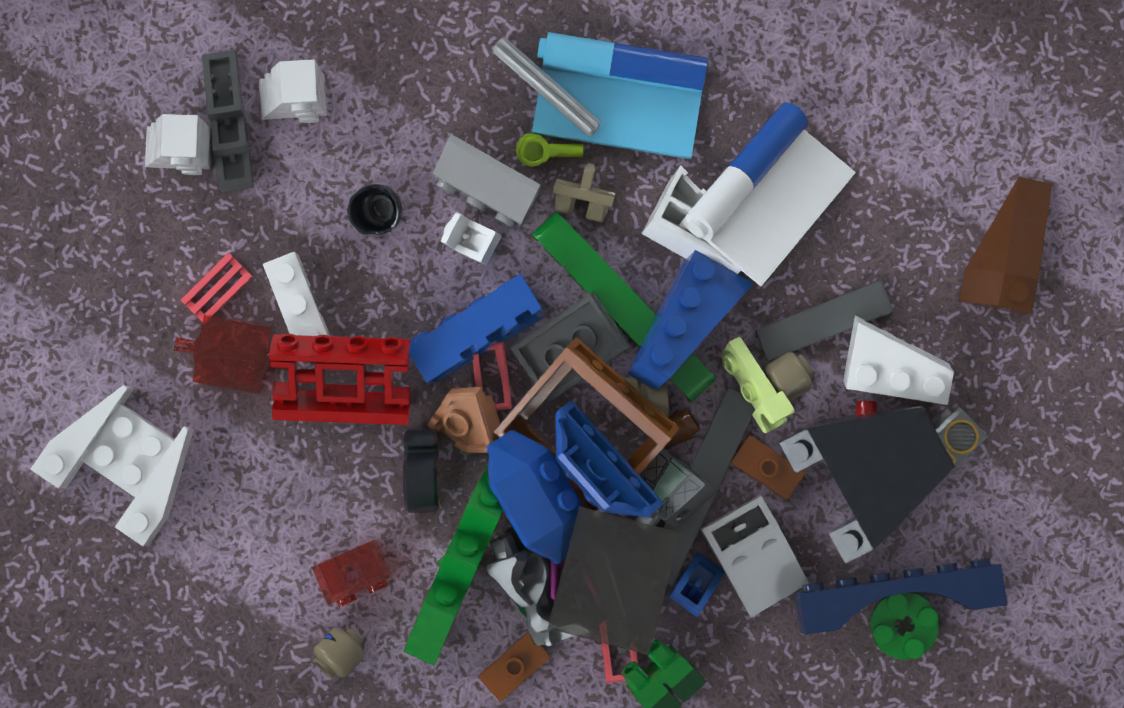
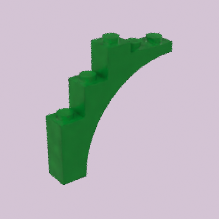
[403,464,503,666]

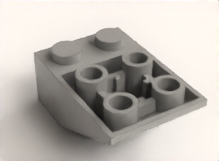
[700,495,810,617]

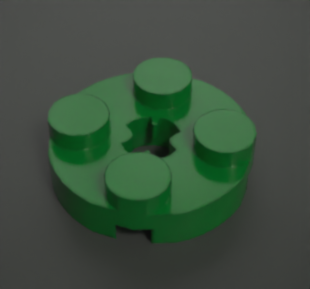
[870,592,939,660]

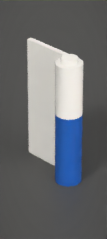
[686,102,856,286]

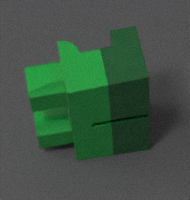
[621,639,707,708]

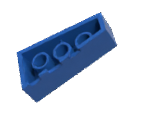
[627,250,754,391]
[409,273,545,386]

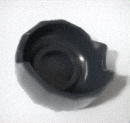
[347,184,403,235]

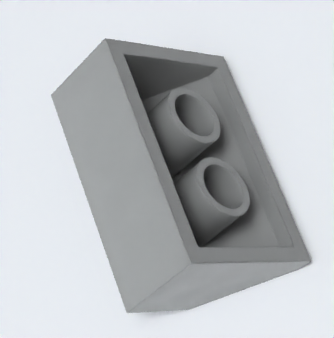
[433,134,541,228]

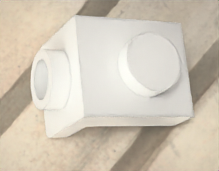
[441,212,502,266]

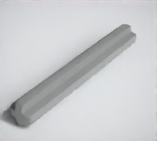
[493,37,601,136]

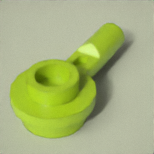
[516,133,583,167]

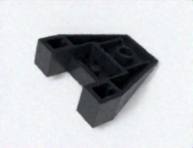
[779,406,955,563]

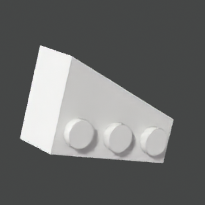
[259,59,327,123]
[145,114,212,175]
[843,315,954,405]

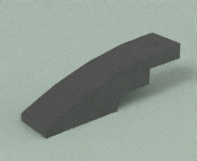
[202,50,254,193]

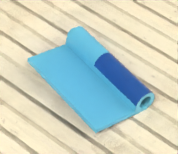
[532,32,708,159]

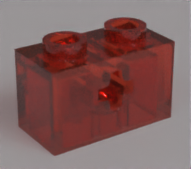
[311,539,393,608]

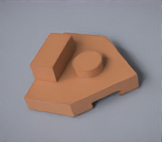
[427,387,500,453]

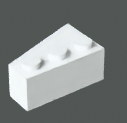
[642,165,741,274]

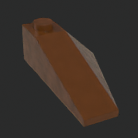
[959,177,1052,315]

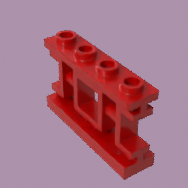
[269,333,411,425]

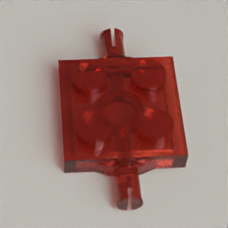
[174,314,288,394]

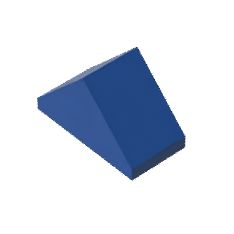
[667,552,725,617]

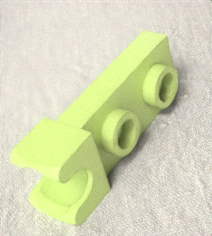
[720,336,795,433]

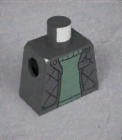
[634,448,717,533]

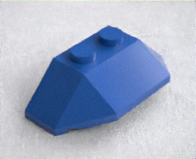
[556,400,664,518]
[487,430,585,564]

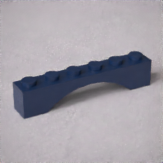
[794,558,1007,635]

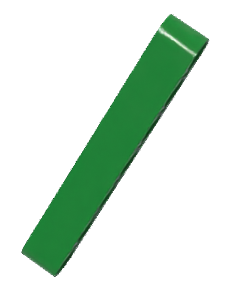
[531,211,716,402]

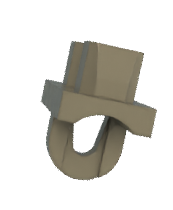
[553,163,616,222]

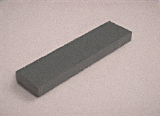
[755,280,894,362]

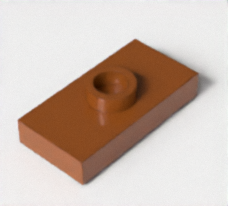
[731,435,806,500]
[478,632,551,702]

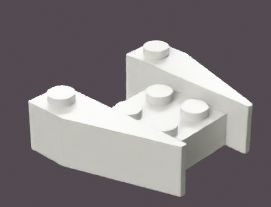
[31,385,194,546]

